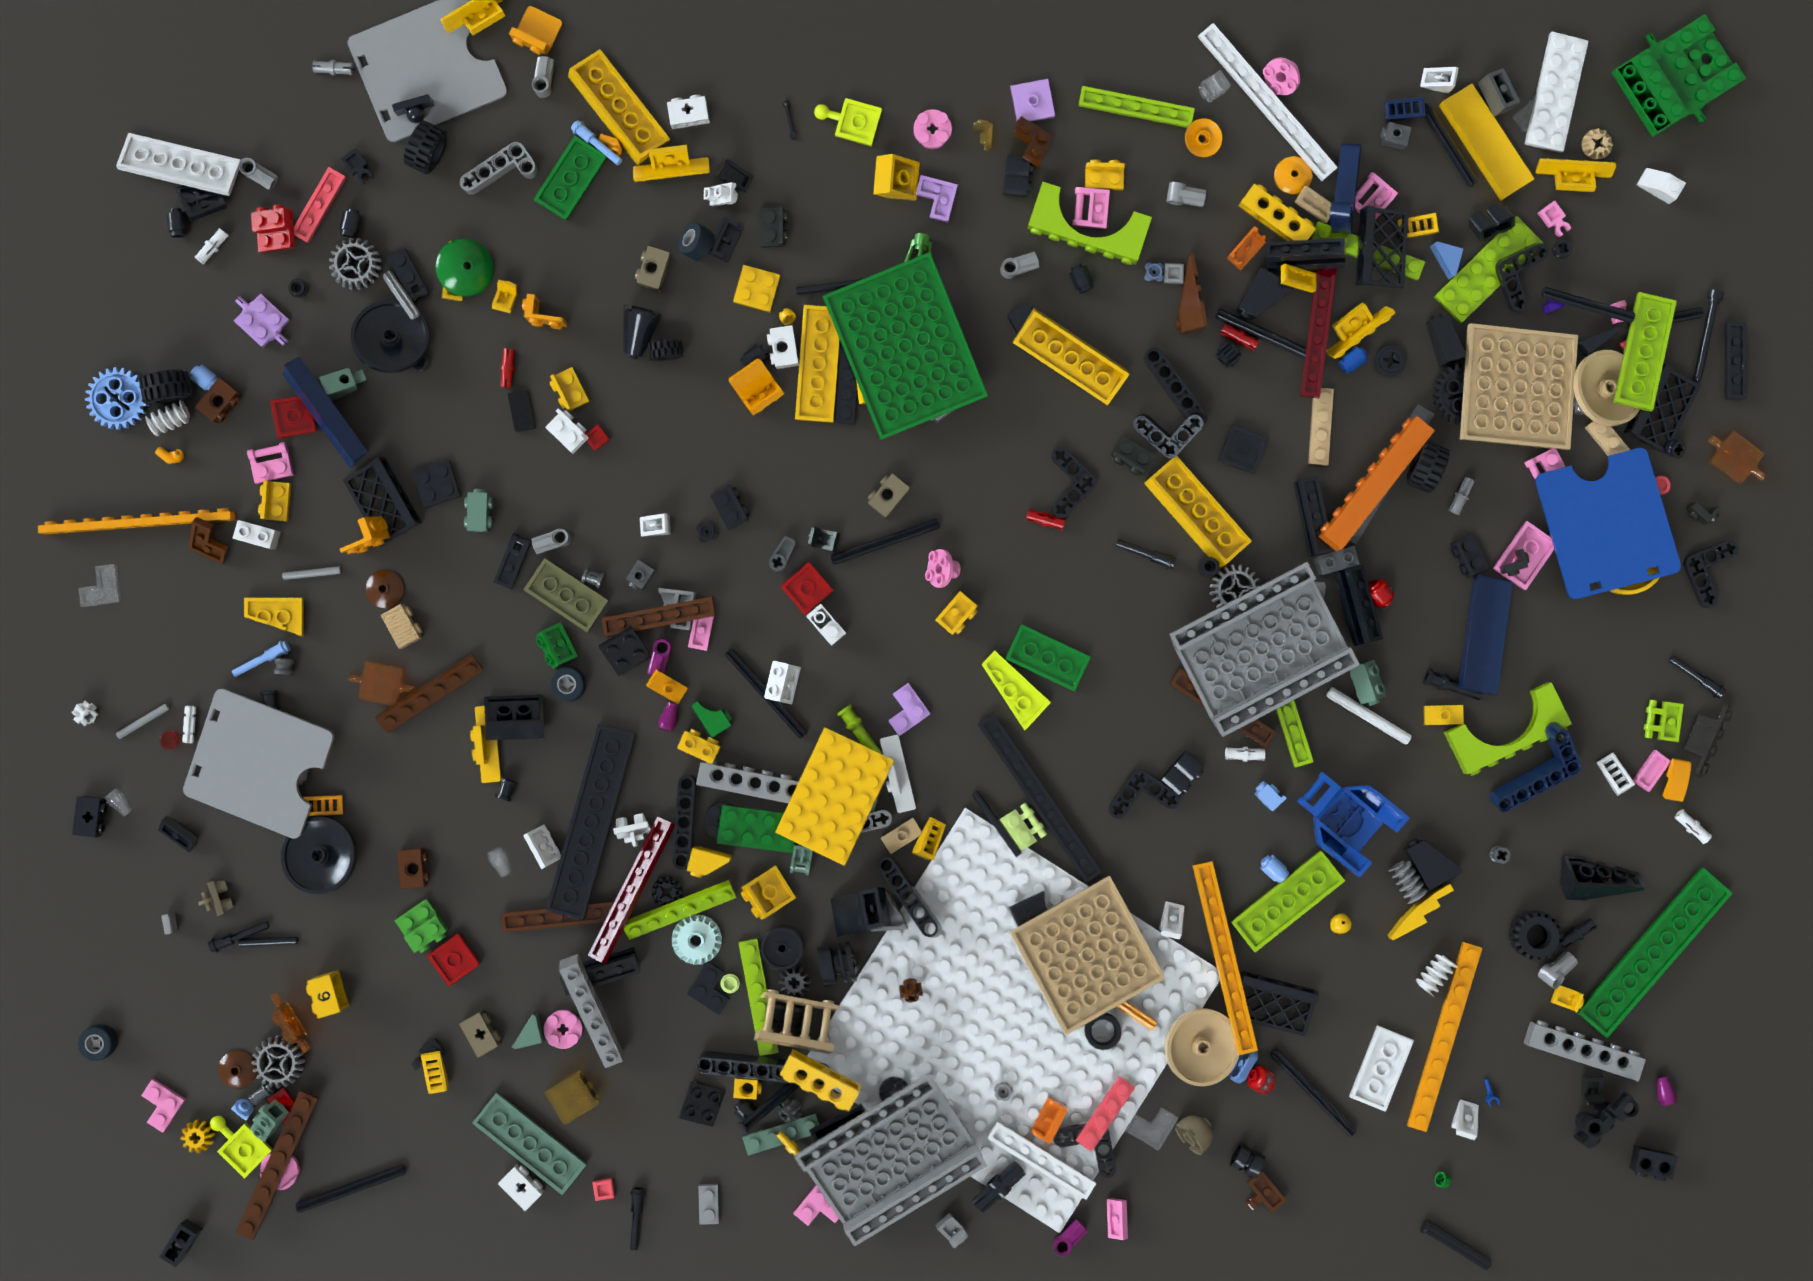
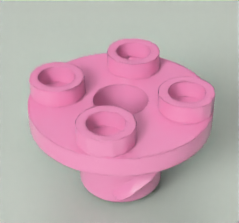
[1263,57,1300,95]
[925,549,961,588]

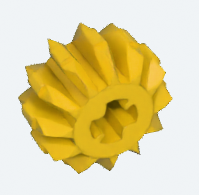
[180,1120,215,1153]

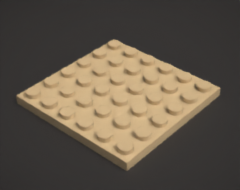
[1460,323,1578,450]
[1009,876,1165,1035]

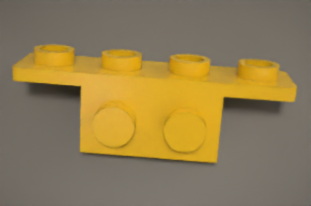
[440,0,505,35]
[633,145,710,182]
[1536,158,1617,192]
[1326,303,1396,359]
[470,706,501,783]

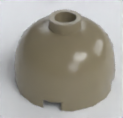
[1175,1115,1213,1155]

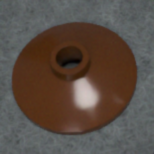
[366,570,404,608]
[218,1050,257,1089]

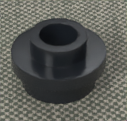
[288,279,308,298]

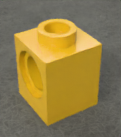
[733,1077,762,1099]

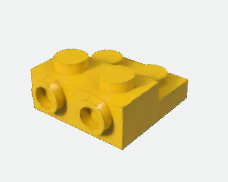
[741,865,796,920]

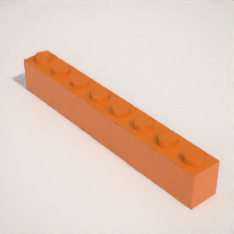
[1319,416,1435,551]

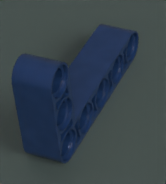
[1330,143,1361,234]
[1490,722,1582,812]

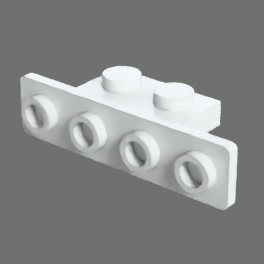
[880,735,916,813]

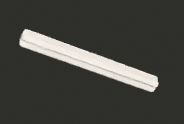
[1326,687,1411,745]

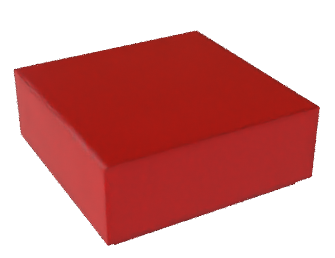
[585,424,610,451]

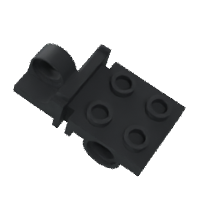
[1573,1091,1639,1149]

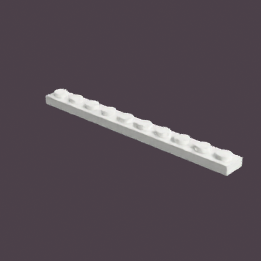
[1198,23,1338,181]

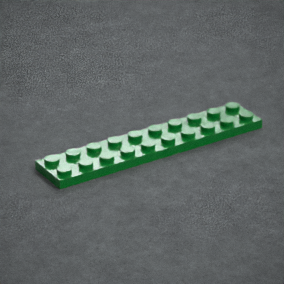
[1577,867,1733,1038]

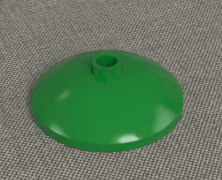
[435,239,494,297]

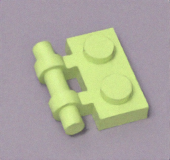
[999,803,1047,852]

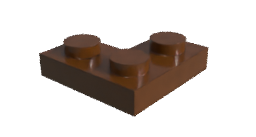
[1012,116,1053,167]
[188,517,229,565]

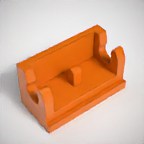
[1227,226,1266,271]
[1030,1097,1068,1144]

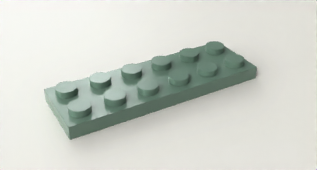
[472,1092,587,1195]

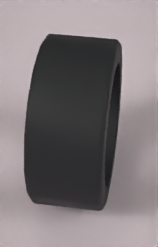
[1084,1012,1122,1050]

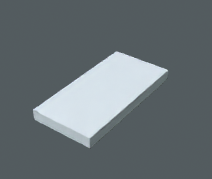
[1349,1025,1414,1112]

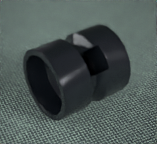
[1230,1143,1266,1179]

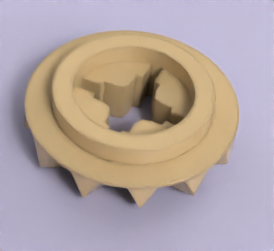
[1582,128,1613,160]

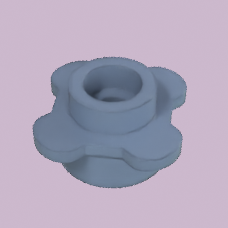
[1144,263,1164,282]

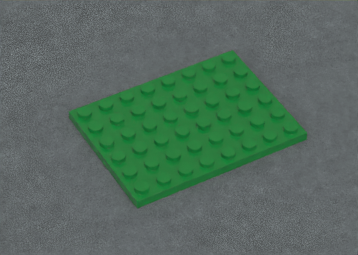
[822,252,988,440]

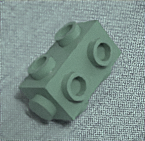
[464,489,493,532]
[1349,660,1386,706]
[250,1100,289,1142]

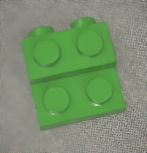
[394,898,449,953]

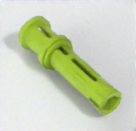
[837,704,882,754]

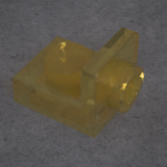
[973,120,993,150]

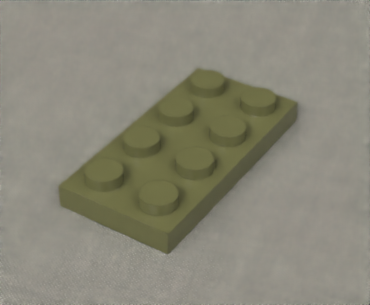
[523,558,609,632]

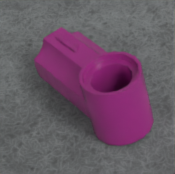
[647,638,672,675]
[1052,1219,1088,1256]

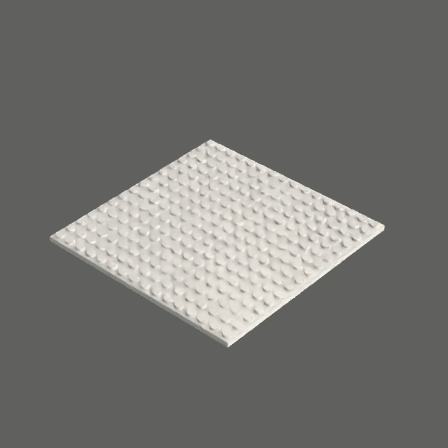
[807,808,1220,1233]

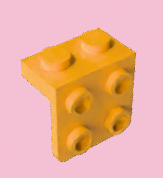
[509,6,562,56]
[522,294,567,330]
[729,359,784,416]
[340,516,390,555]

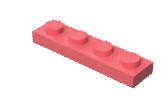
[294,167,347,244]
[1075,1076,1135,1152]

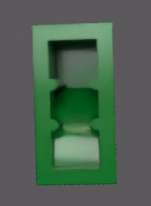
[691,701,733,738]

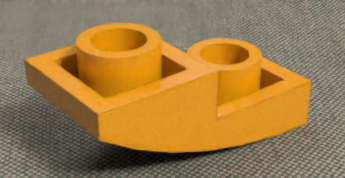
[1662,758,1691,802]

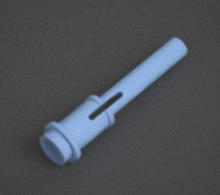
[571,120,622,165]
[232,641,291,677]

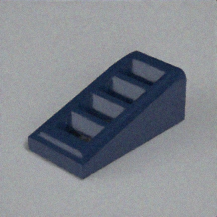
[1384,97,1426,122]

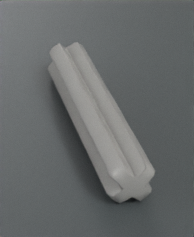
[383,271,420,320]

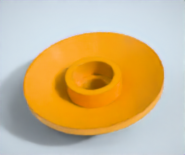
[1185,118,1222,157]
[1274,156,1313,195]

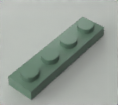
[742,1112,819,1156]

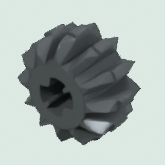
[778,965,811,997]

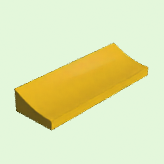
[568,49,670,166]
[1439,84,1534,201]
[1013,308,1130,405]
[1144,456,1252,569]

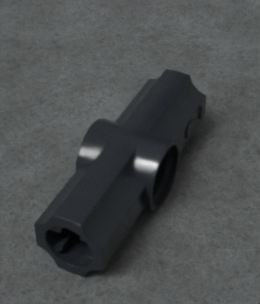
[972,1161,1026,1213]

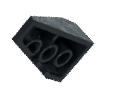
[1560,855,1645,900]

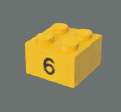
[306,970,349,1018]

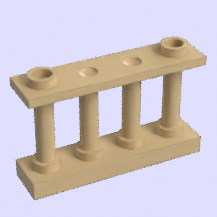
[754,990,840,1054]

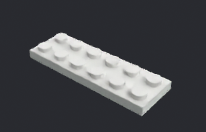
[1525,32,1588,153]
[116,133,240,196]

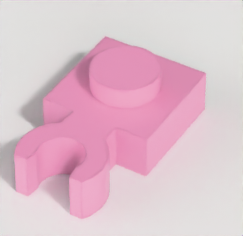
[1538,201,1571,237]

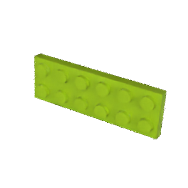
[1434,216,1543,324]
[1613,292,1677,412]
[1230,850,1345,952]

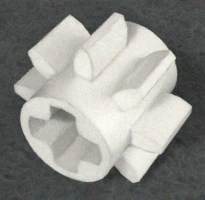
[72,701,98,726]

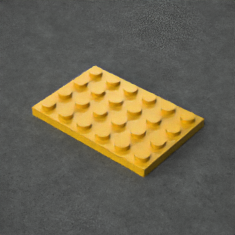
[775,727,895,866]

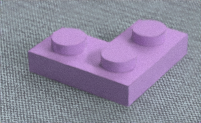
[916,175,958,223]
[888,683,930,736]

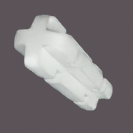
[182,706,196,743]

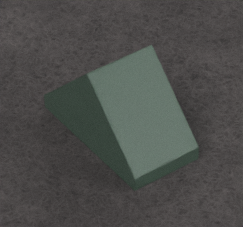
[512,1012,544,1049]

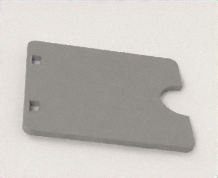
[348,0,507,142]
[183,689,334,839]

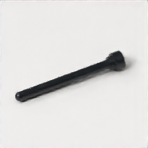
[1694,290,1724,382]

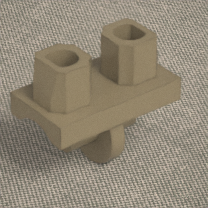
[198,881,233,916]

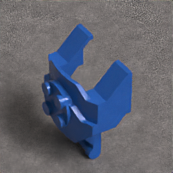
[1297,772,1409,878]

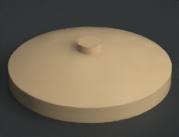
[1573,350,1640,426]
[1165,1008,1239,1086]

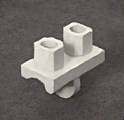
[704,182,738,206]
[614,813,651,847]

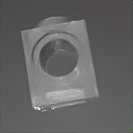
[1199,70,1231,103]

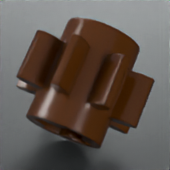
[899,978,923,1003]

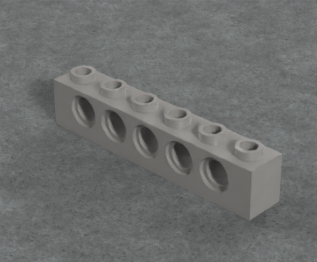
[696,760,799,803]
[559,954,623,1068]
[1523,1020,1646,1081]

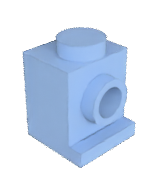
[1254,781,1286,811]

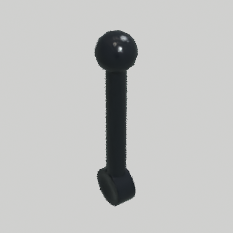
[783,100,797,140]

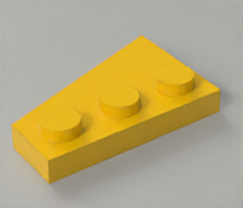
[244,598,304,636]

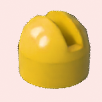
[779,308,796,325]

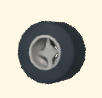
[678,223,714,261]
[550,667,586,702]
[77,1024,118,1061]

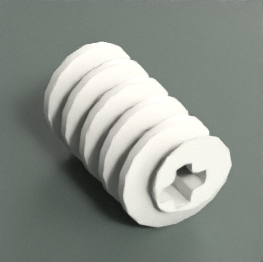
[145,400,190,436]
[1416,954,1458,997]

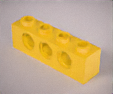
[1238,184,1316,241]
[780,1049,862,1111]

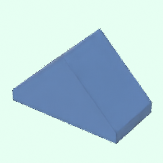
[1430,241,1463,280]

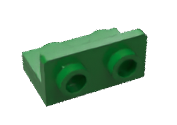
[536,622,578,669]

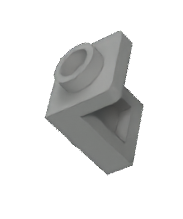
[935,1212,968,1248]

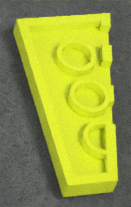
[981,650,1051,731]

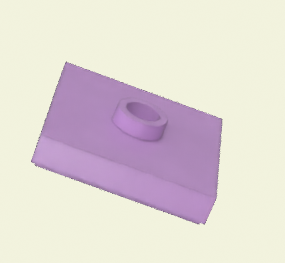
[1010,79,1055,122]

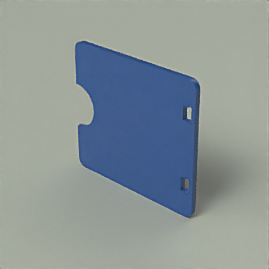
[1535,448,1681,599]

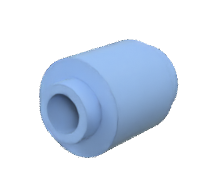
[190,364,218,391]
[1260,855,1289,883]

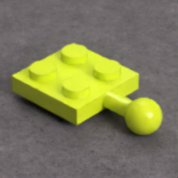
[814,98,882,147]
[210,1116,273,1179]

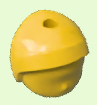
[1330,914,1352,934]

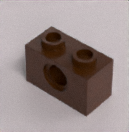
[195,378,242,424]
[397,847,430,889]

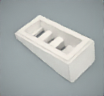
[1597,752,1635,796]

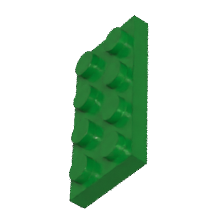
[533,136,608,222]
[1005,624,1091,692]
[717,805,795,853]

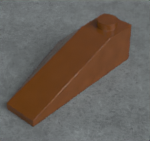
[1175,253,1208,335]

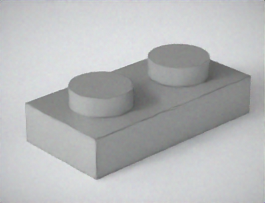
[698,1184,719,1225]

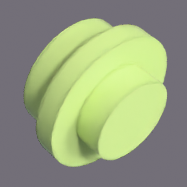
[720,974,740,993]

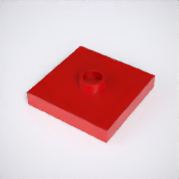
[270,396,317,439]
[780,562,834,615]
[427,933,481,987]

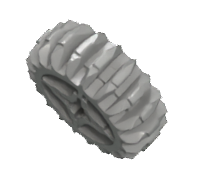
[329,238,382,290]
[1210,564,1261,609]
[251,1035,305,1088]

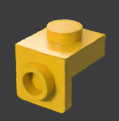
[492,280,517,314]
[1550,985,1584,1012]

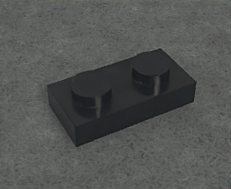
[158,815,198,853]

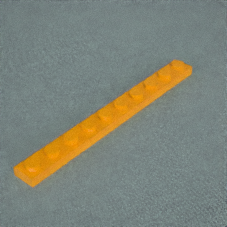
[38,508,236,534]
[1193,861,1258,1055]
[1407,942,1482,1132]

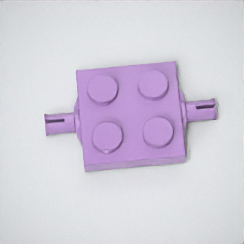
[234,293,290,348]

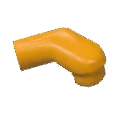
[155,446,184,464]

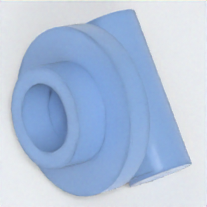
[231,1099,254,1121]

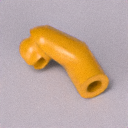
[599,134,622,156]

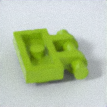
[1643,700,1684,742]

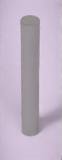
[282,566,341,580]
[116,703,170,739]

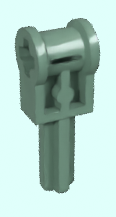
[790,844,813,876]

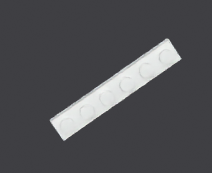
[987,1121,1096,1200]

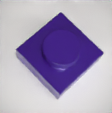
[1542,300,1566,314]

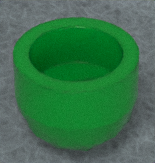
[1434,1172,1452,1188]

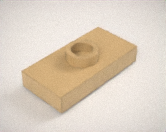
[1294,185,1331,223]
[881,817,922,854]

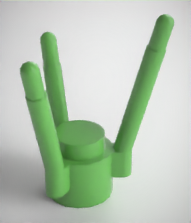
[905,233,932,262]

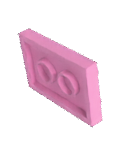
[1493,521,1554,590]

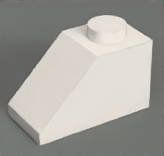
[1636,168,1686,204]

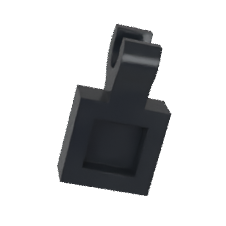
[411,1038,447,1070]

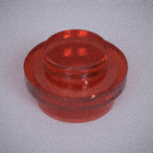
[159,731,180,750]

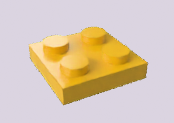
[733,265,780,313]

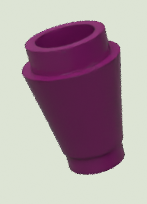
[657,702,678,732]
[1656,1076,1678,1106]

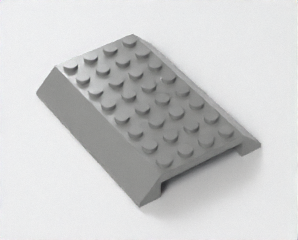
[1169,562,1360,737]
[794,1074,987,1246]

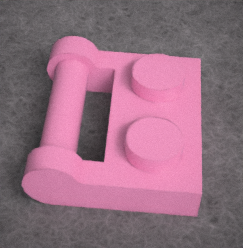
[1355,172,1398,220]
[1072,187,1110,229]
[247,442,294,484]
[1524,448,1565,479]

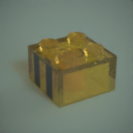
[544,1069,600,1125]

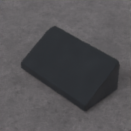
[508,391,536,432]

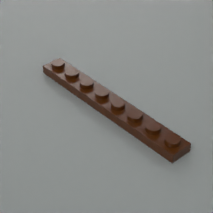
[235,1090,319,1241]

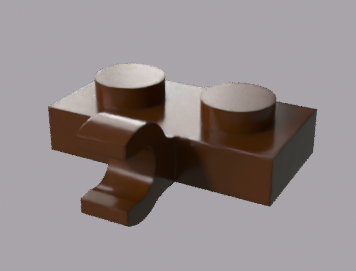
[1245,1170,1287,1213]

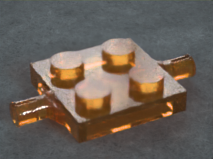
[1708,431,1766,485]
[348,661,415,706]
[270,993,311,1053]

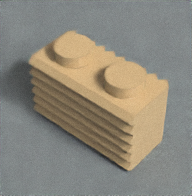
[381,604,422,649]

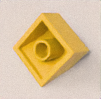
[873,154,920,200]
[687,845,733,878]

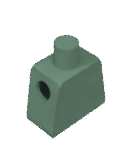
[319,368,366,401]

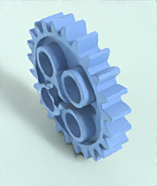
[85,367,149,430]

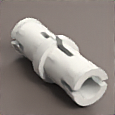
[194,228,229,265]
[1225,746,1265,762]
[1675,809,1712,844]

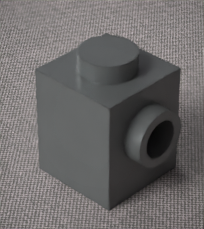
[1380,122,1412,150]
[626,560,656,591]

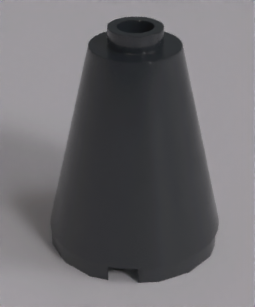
[623,305,662,360]

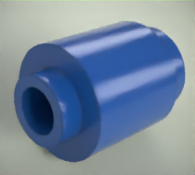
[1338,346,1368,374]

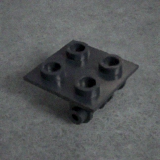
[678,1080,726,1127]

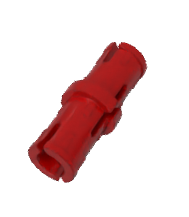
[1220,323,1260,351]
[500,349,515,389]
[1025,509,1066,531]

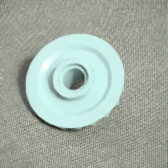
[672,914,722,965]

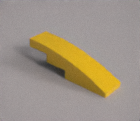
[1388,882,1454,940]

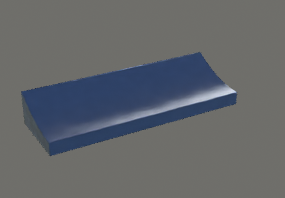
[282,356,368,468]
[1458,574,1513,696]

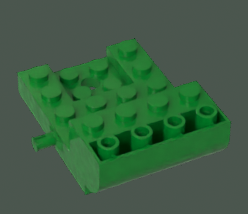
[1611,14,1746,137]

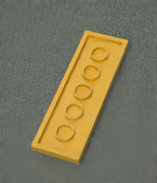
[795,305,840,423]

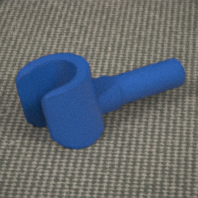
[1484,1079,1500,1107]

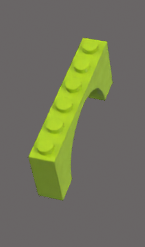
[1027,182,1152,265]
[1444,682,1572,776]

